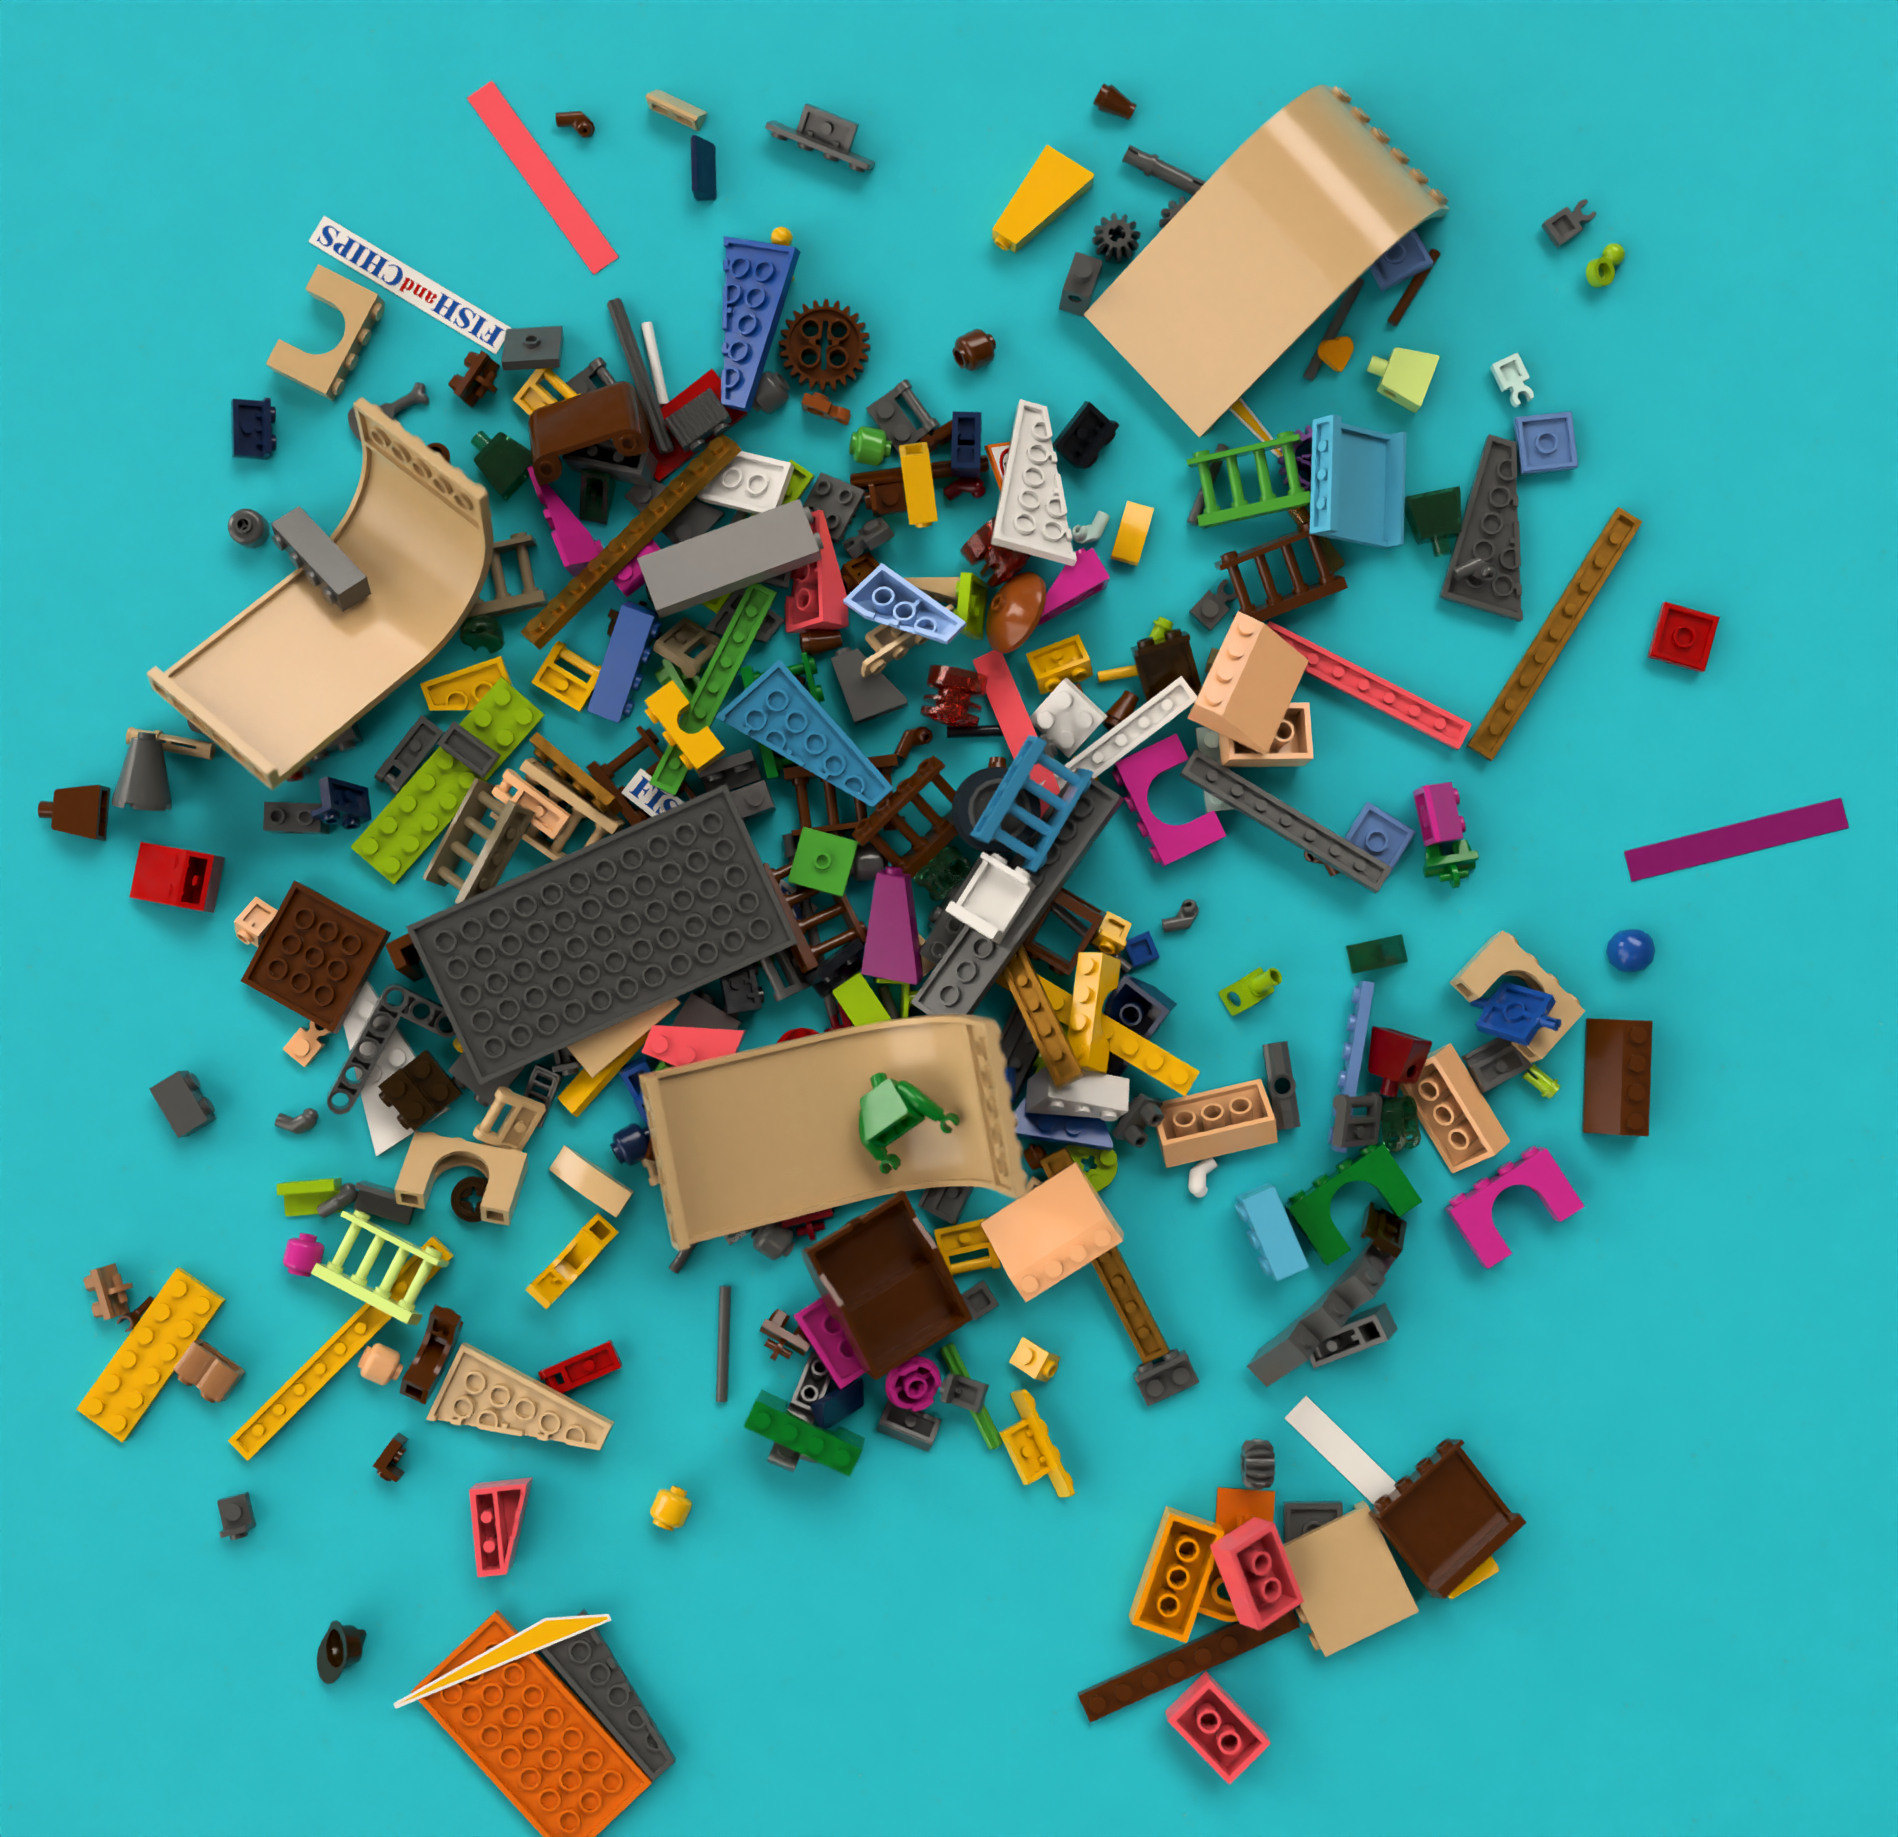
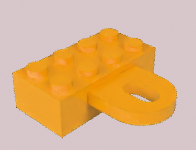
[1128,1506,1239,1643]

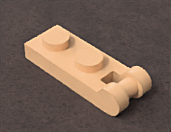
[491,768,572,840]

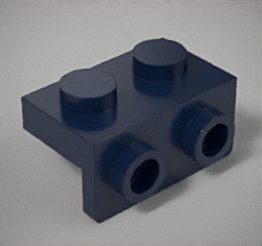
[231,397,276,460]

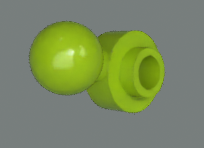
[1586,243,1625,288]

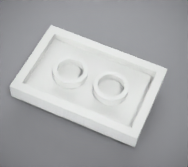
[697,451,795,514]

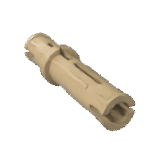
[126,727,216,760]

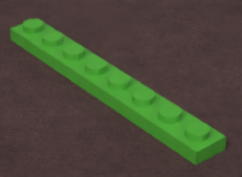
[649,583,777,797]

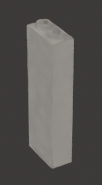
[637,499,824,618]

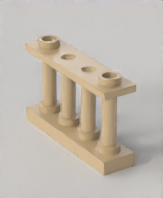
[489,757,626,861]

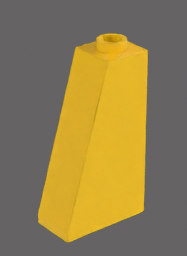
[992,145,1095,253]

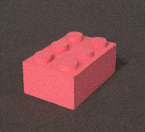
[1210,1517,1304,1631]
[1165,1671,1271,1785]

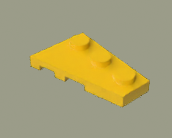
[420,656,513,711]

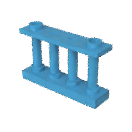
[970,735,1094,873]

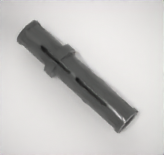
[1122,145,1206,196]

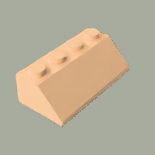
[1399,1043,1510,1174]
[1155,1079,1278,1168]

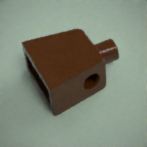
[38,785,110,841]

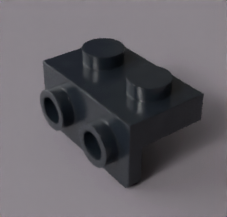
[1052,401,1119,469]

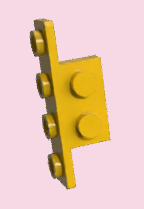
[999,1389,1075,1497]

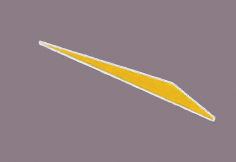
[393,1614,611,1708]

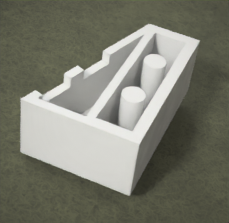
[1026,1066,1129,1121]

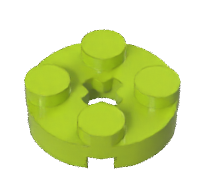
[1066,1145,1118,1192]

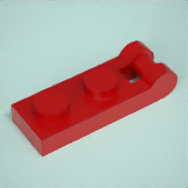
[538,1340,623,1393]

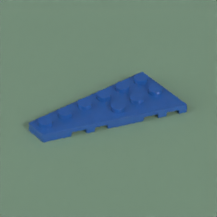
[721,236,800,412]

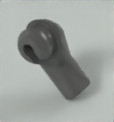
[1452,558,1497,582]
[275,1108,319,1134]

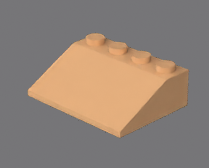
[1188,611,1309,755]
[980,1162,1124,1302]

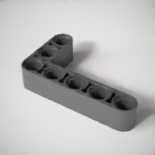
[327,983,456,1115]

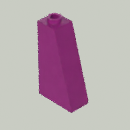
[861,866,923,985]

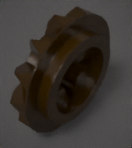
[451,1176,488,1222]

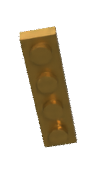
[529,732,623,816]

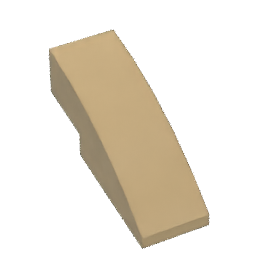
[549,1145,635,1218]

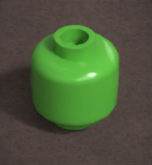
[849,426,891,466]

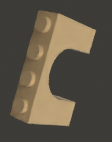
[266,264,385,401]
[1449,930,1585,1063]
[395,1131,528,1226]

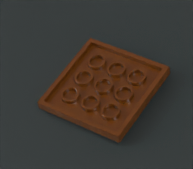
[241,880,392,1034]

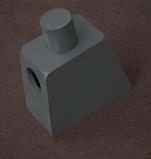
[1059,252,1103,318]

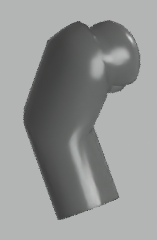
[1162,899,1199,933]
[317,1183,358,1218]

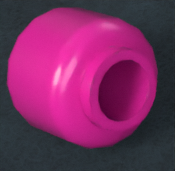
[283,1233,325,1277]

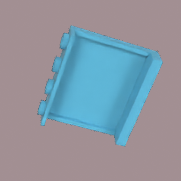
[1310,414,1406,549]

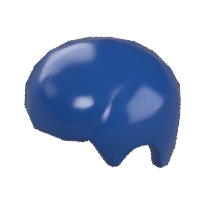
[1607,929,1655,972]

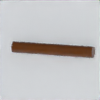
[1387,249,1441,326]

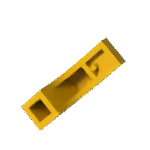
[525,1213,619,1309]

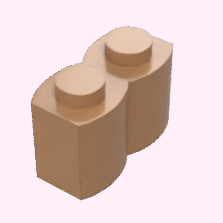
[173,1339,245,1403]

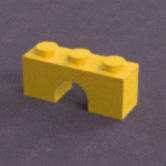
[644,680,726,774]

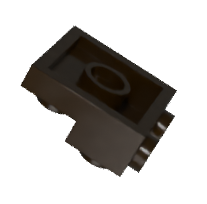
[378,1050,463,1131]

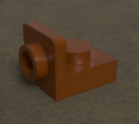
[864,482,907,517]
[840,551,879,595]
[373,1433,408,1482]

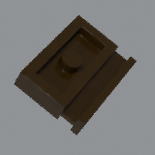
[1360,1202,1407,1258]

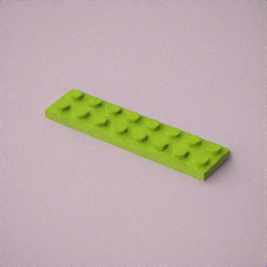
[350,677,545,884]

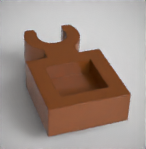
[801,392,851,425]

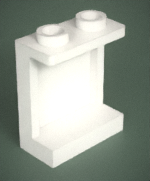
[945,852,1036,944]

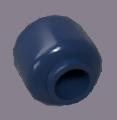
[610,1123,651,1166]

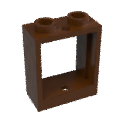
[1022,887,1107,976]

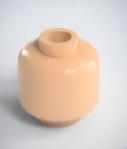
[357,1343,403,1386]

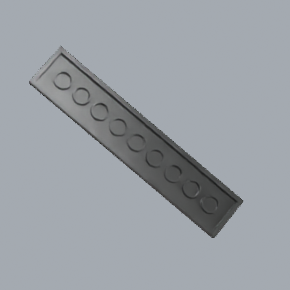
[911,768,1124,1015]

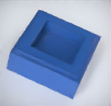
[1125,931,1160,968]

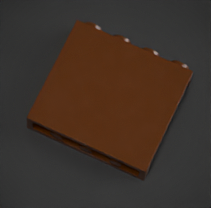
[1368,1438,1526,1599]

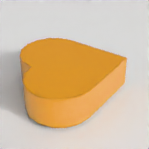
[1318,336,1354,372]

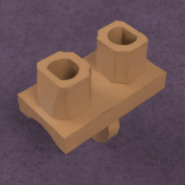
[83,1263,133,1320]

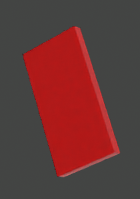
[648,369,748,483]

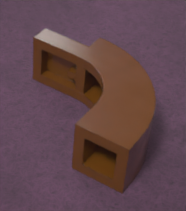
[399,1304,463,1405]

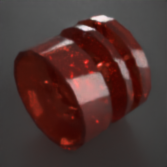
[960,516,1032,589]
[920,665,988,727]

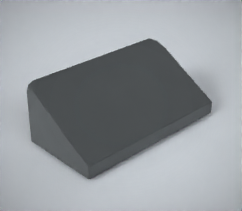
[876,1399,941,1452]

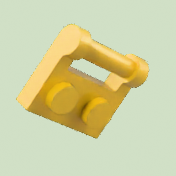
[513,368,580,416]
[531,640,601,713]
[934,1217,1001,1277]

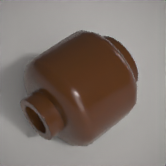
[953,329,996,371]

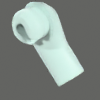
[1071,511,1110,544]

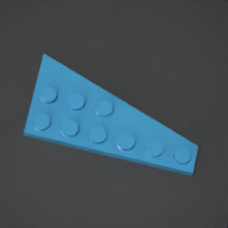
[715,659,894,807]

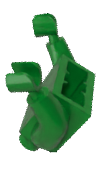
[859,1073,960,1174]

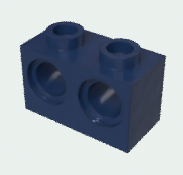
[951,412,982,478]

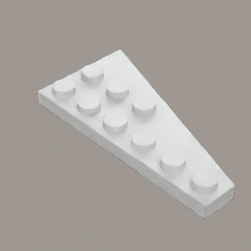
[991,399,1077,566]
[343,979,450,1156]

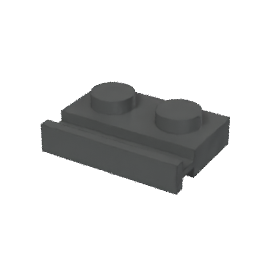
[1462,1037,1532,1093]

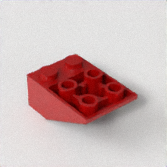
[130,842,225,913]

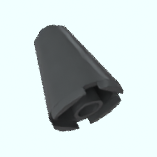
[112,732,172,811]

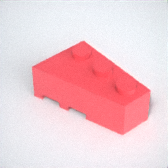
[642,1025,747,1066]
[469,1477,533,1577]

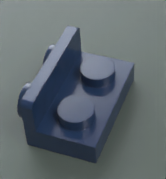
[311,776,372,830]

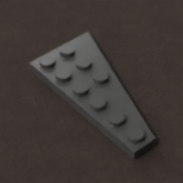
[1439,434,1523,622]

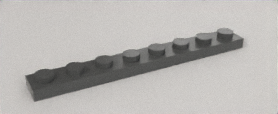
[1180,749,1392,894]

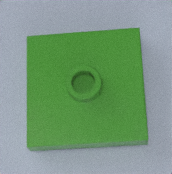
[787,827,859,898]

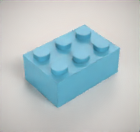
[1234,1183,1309,1281]

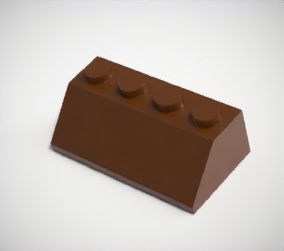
[1582,1018,1652,1136]

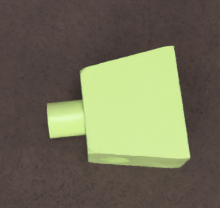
[1366,347,1440,413]

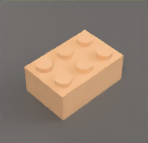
[1219,702,1313,767]

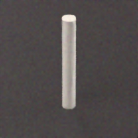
[641,322,669,407]

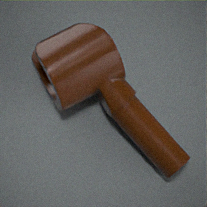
[117,1296,154,1332]

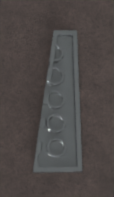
[541,1609,676,1781]

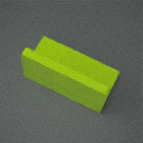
[832,972,892,1026]
[276,1177,343,1216]

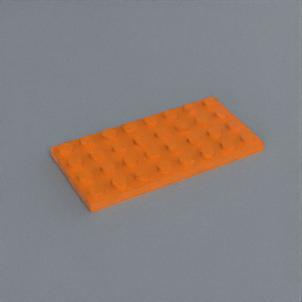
[411,1609,653,1837]

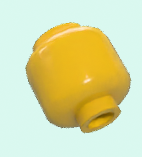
[650,1485,693,1531]

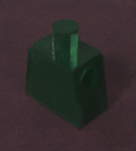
[471,431,533,501]
[1404,486,1462,557]

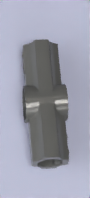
[1262,1041,1301,1130]

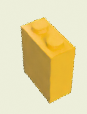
[899,442,938,528]

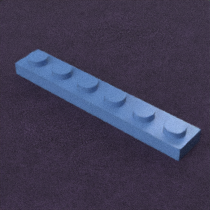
[1328,981,1375,1153]

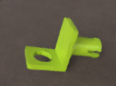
[1218,967,1282,1016]
[873,978,918,1018]

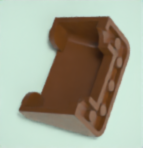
[528,381,652,486]

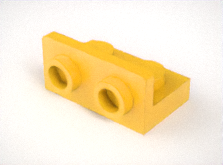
[1026,634,1093,695]

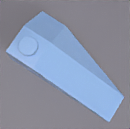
[843,563,967,644]

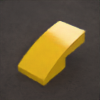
[1110,501,1154,566]

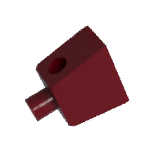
[1368,1026,1433,1097]

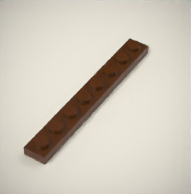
[1078,1610,1300,1723]

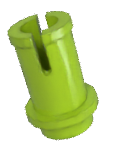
[1149,616,1174,640]
[1522,1063,1561,1099]

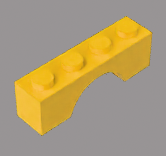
[1067,952,1121,1073]

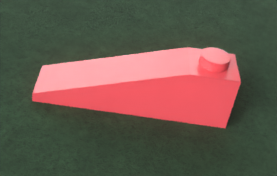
[785,510,849,633]

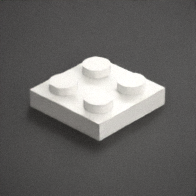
[1030,677,1108,758]

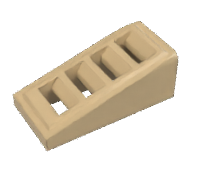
[905,577,960,606]

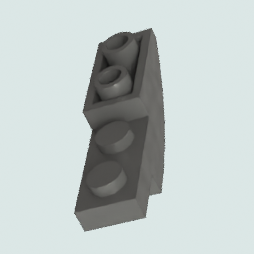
[767,1351,831,1473]

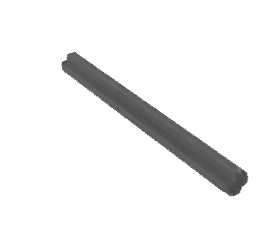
[607,298,674,455]

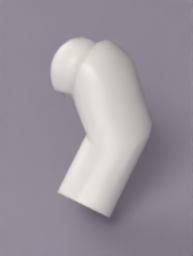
[1188,1158,1218,1198]

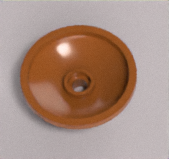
[986,572,1046,653]

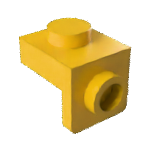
[1091,911,1132,955]
[1009,1337,1060,1382]

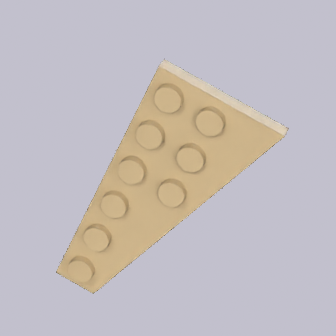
[426,1342,615,1450]

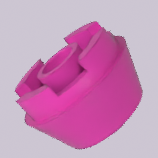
[885,1355,941,1412]

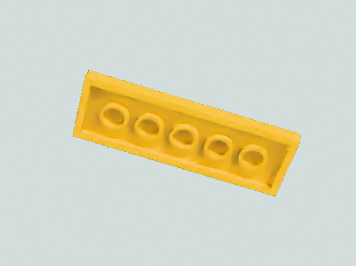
[76,1267,226,1443]

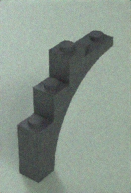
[1247,1239,1396,1387]

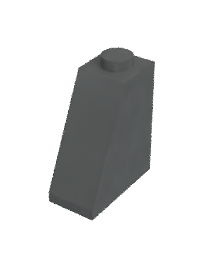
[831,647,908,726]

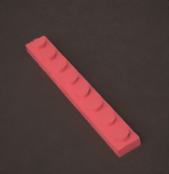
[1267,621,1472,750]

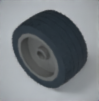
[952,767,1041,854]

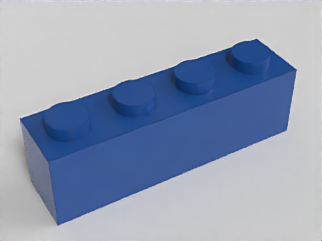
[587,601,662,723]

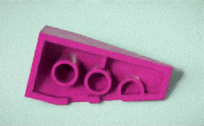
[527,466,604,577]

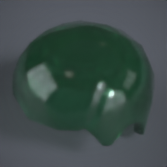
[459,615,505,653]

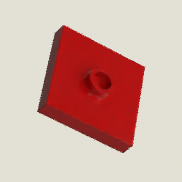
[1647,602,1720,673]

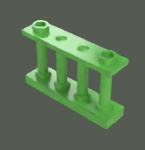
[1186,431,1311,529]

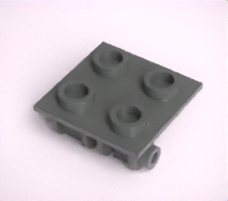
[803,472,866,544]

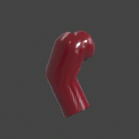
[942,477,986,502]

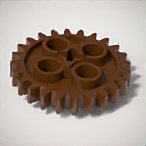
[779,299,871,393]

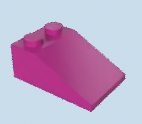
[1036,548,1110,628]

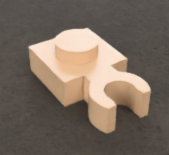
[283,1021,331,1067]

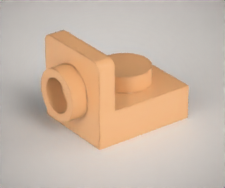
[234,896,278,947]

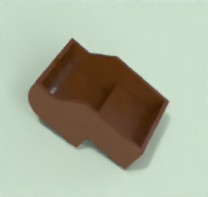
[801,1190,973,1380]

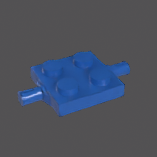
[1470,981,1561,1046]

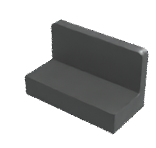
[353,1180,415,1225]

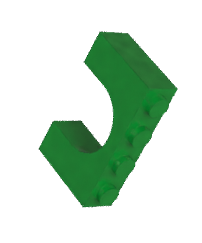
[1285,1142,1423,1266]
[744,1390,865,1477]

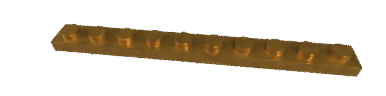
[521,433,742,650]
[1466,507,1642,761]

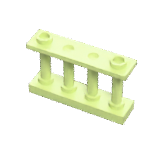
[311,1209,449,1325]

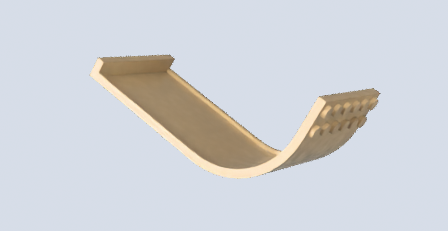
[1083,85,1450,438]
[146,397,494,791]
[639,1014,1028,1251]

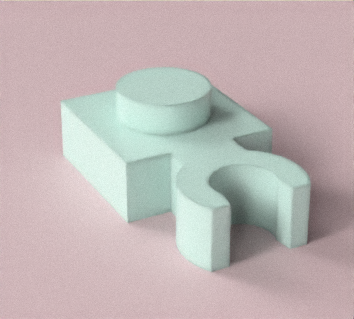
[1490,352,1534,408]

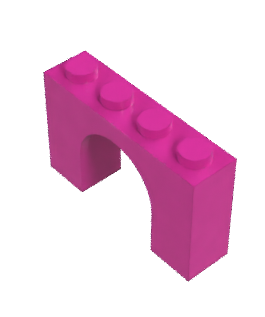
[1111,733,1226,867]
[1444,1146,1585,1269]

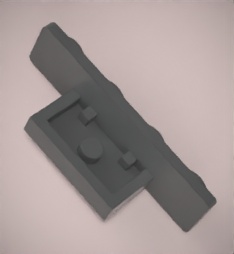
[765,103,876,173]
[919,857,983,965]

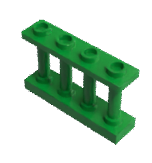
[740,652,828,780]

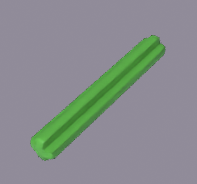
[940,1343,1002,1450]

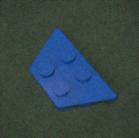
[1014,1096,1113,1151]

